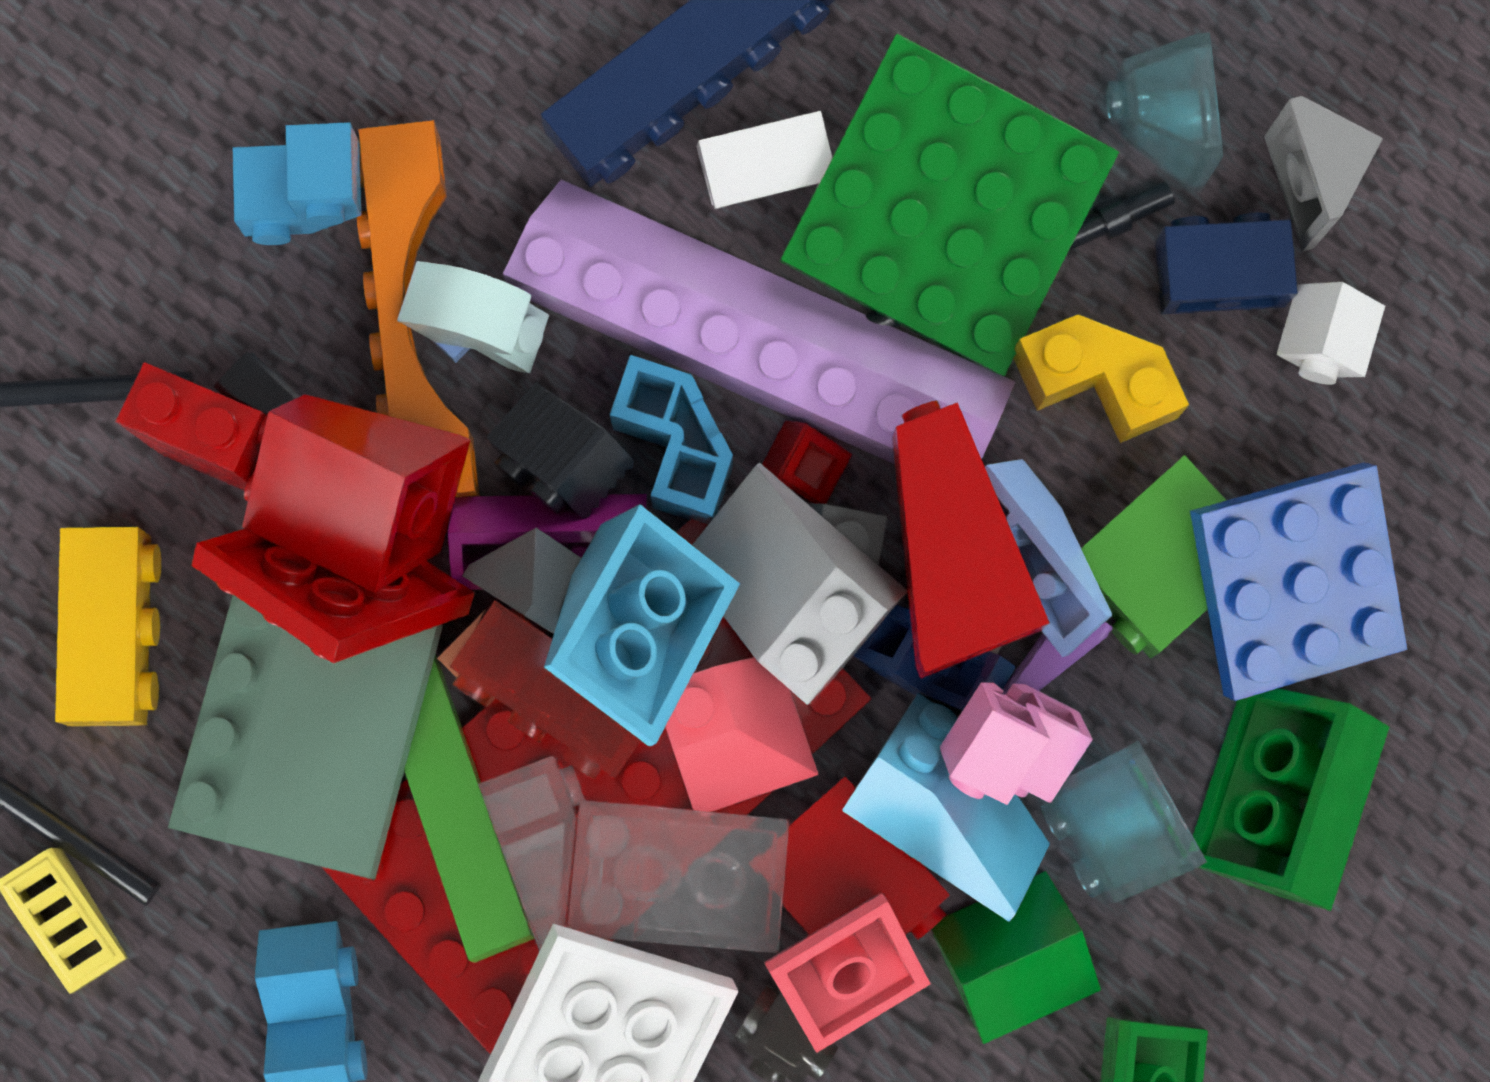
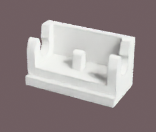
[696,111,832,209]

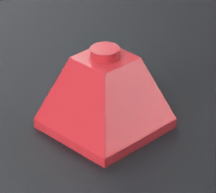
[665,657,819,817]

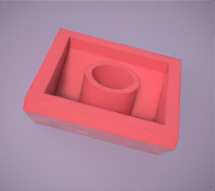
[764,893,930,1053]

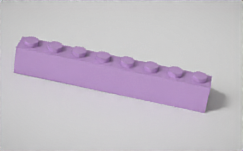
[503,179,1015,464]

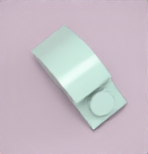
[397,261,549,373]

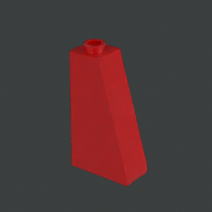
[892,400,1050,679]

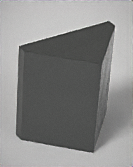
[462,528,581,634]

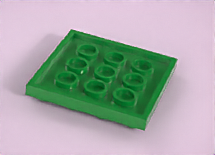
[779,34,1119,377]

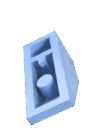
[985,459,1112,657]

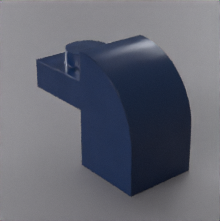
[853,605,1015,715]

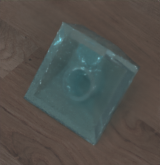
[1106,32,1223,192]

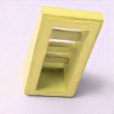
[0,847,128,994]

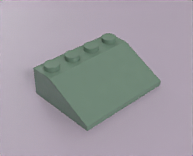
[168,595,443,880]

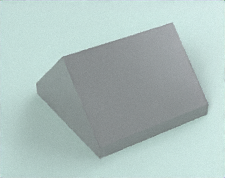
[1264,96,1383,252]

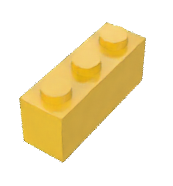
[55,527,161,726]

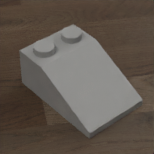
[692,463,908,705]

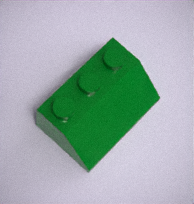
[1184,688,1390,911]

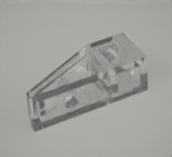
[478,756,586,951]

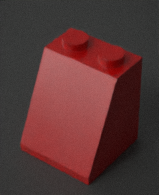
[242,394,471,593]

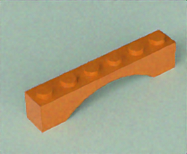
[357,120,480,497]

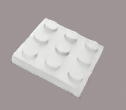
[478,924,738,1082]

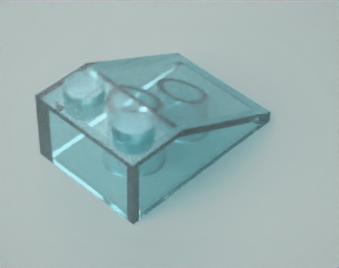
[1041,740,1207,904]

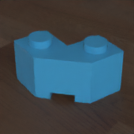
[233,123,361,245]
[610,355,733,525]
[255,921,368,1082]

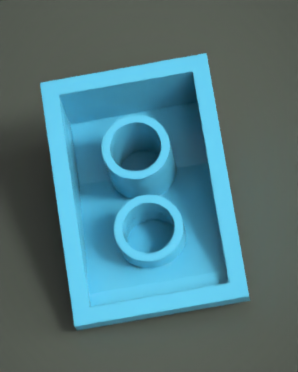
[544,505,740,746]
[842,693,1050,922]

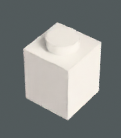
[1276,282,1385,385]

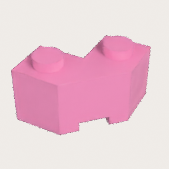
[939,682,1093,805]

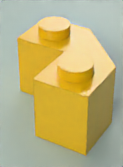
[1013,314,1189,443]

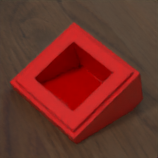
[762,420,852,504]

